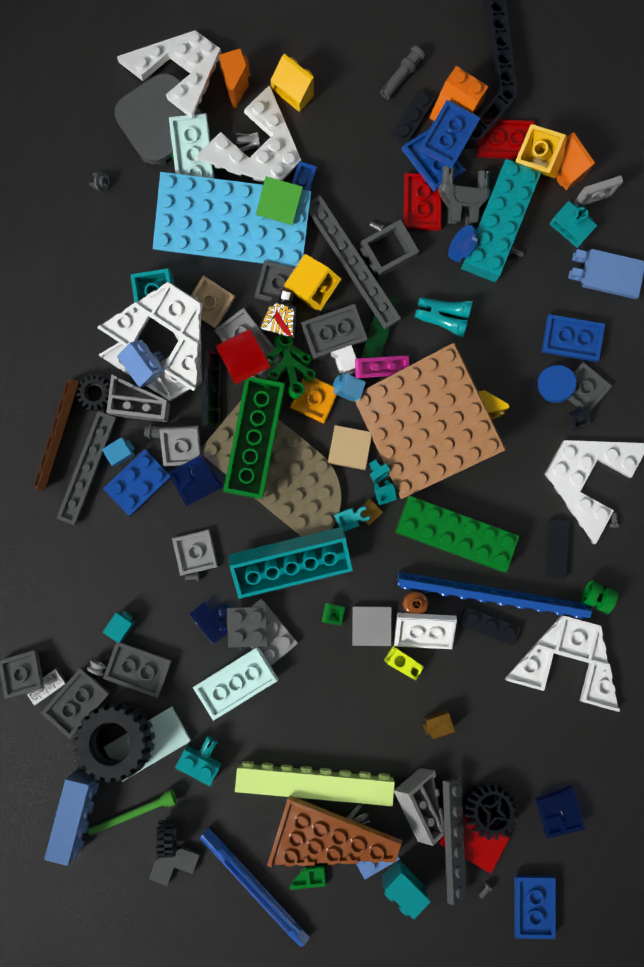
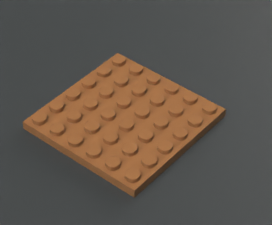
[355,343,506,499]

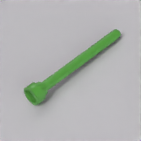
[87,789,177,835]

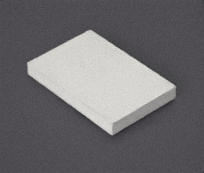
[394,613,457,649]

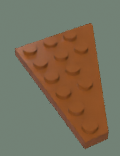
[267,796,402,867]

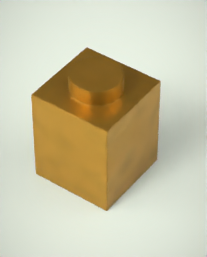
[423,710,455,739]

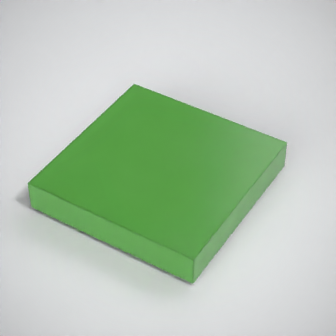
[256,176,303,226]

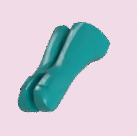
[414,298,473,337]

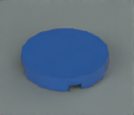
[448,225,479,262]
[538,365,576,403]

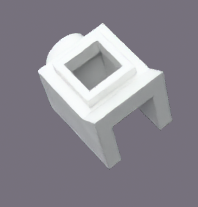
[331,345,356,376]

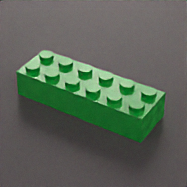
[223,377,285,500]
[394,496,519,573]

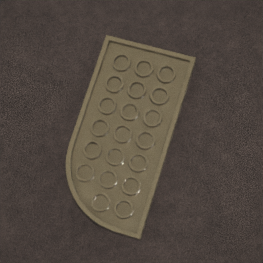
[201,401,341,537]

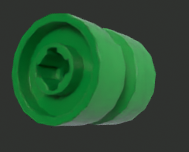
[581,580,618,614]

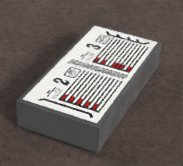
[26,667,67,707]

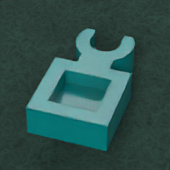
[334,505,371,532]

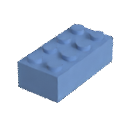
[44,770,99,866]

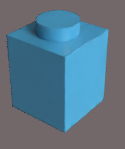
[333,374,366,401]
[102,437,135,467]

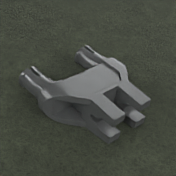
[438,166,491,226]

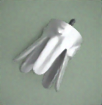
[235,132,264,152]
[345,804,370,824]

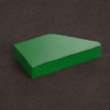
[290,864,326,890]

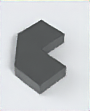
[149,846,200,886]

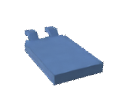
[568,249,644,299]

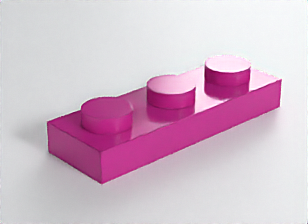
[355,356,409,378]

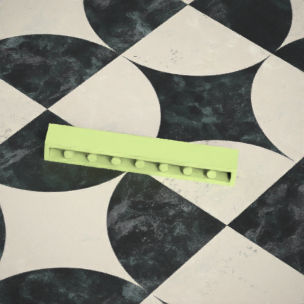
[235,761,395,806]

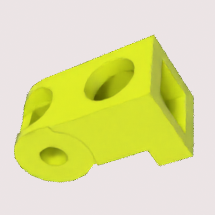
[384,646,424,680]

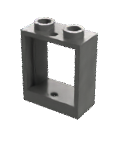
[359,219,419,279]

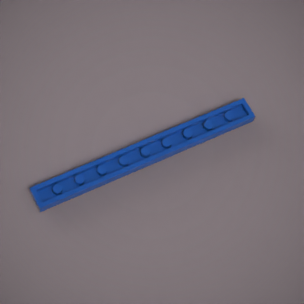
[397,572,592,619]

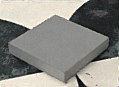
[574,175,623,207]
[159,426,202,466]
[172,530,219,576]
[352,606,391,646]

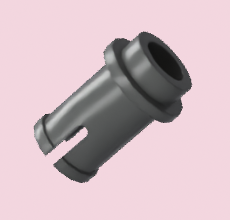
[144,424,165,439]

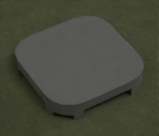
[115,74,202,166]

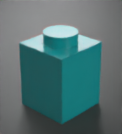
[103,611,135,643]

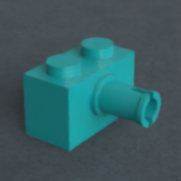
[549,201,597,248]
[175,736,222,786]

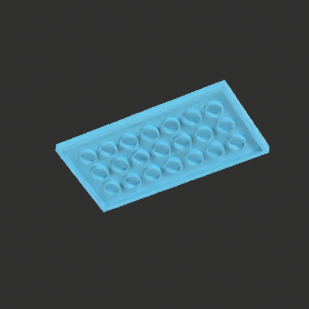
[153,172,311,268]

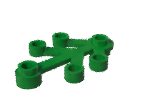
[265,334,316,399]

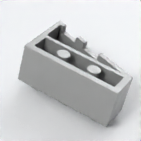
[106,375,170,423]
[394,768,445,846]

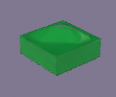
[322,603,345,626]

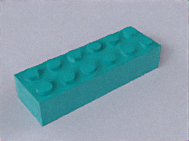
[461,159,541,282]
[229,527,353,599]

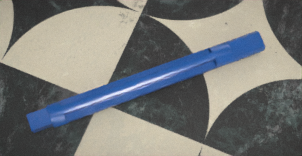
[199,827,310,947]

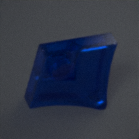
[168,454,223,506]
[535,785,585,839]

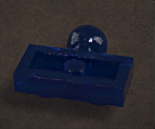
[189,602,230,645]

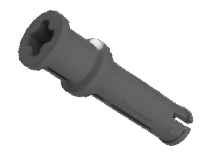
[380,46,426,100]

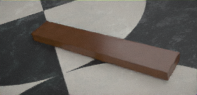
[33,379,79,491]

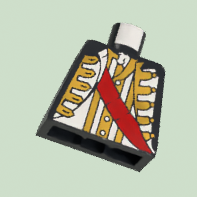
[259,289,299,338]

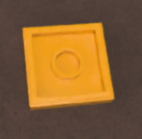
[290,374,337,424]

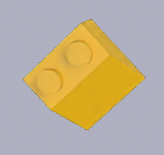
[515,124,567,178]

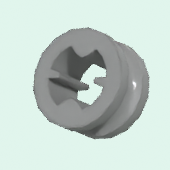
[87,660,107,676]

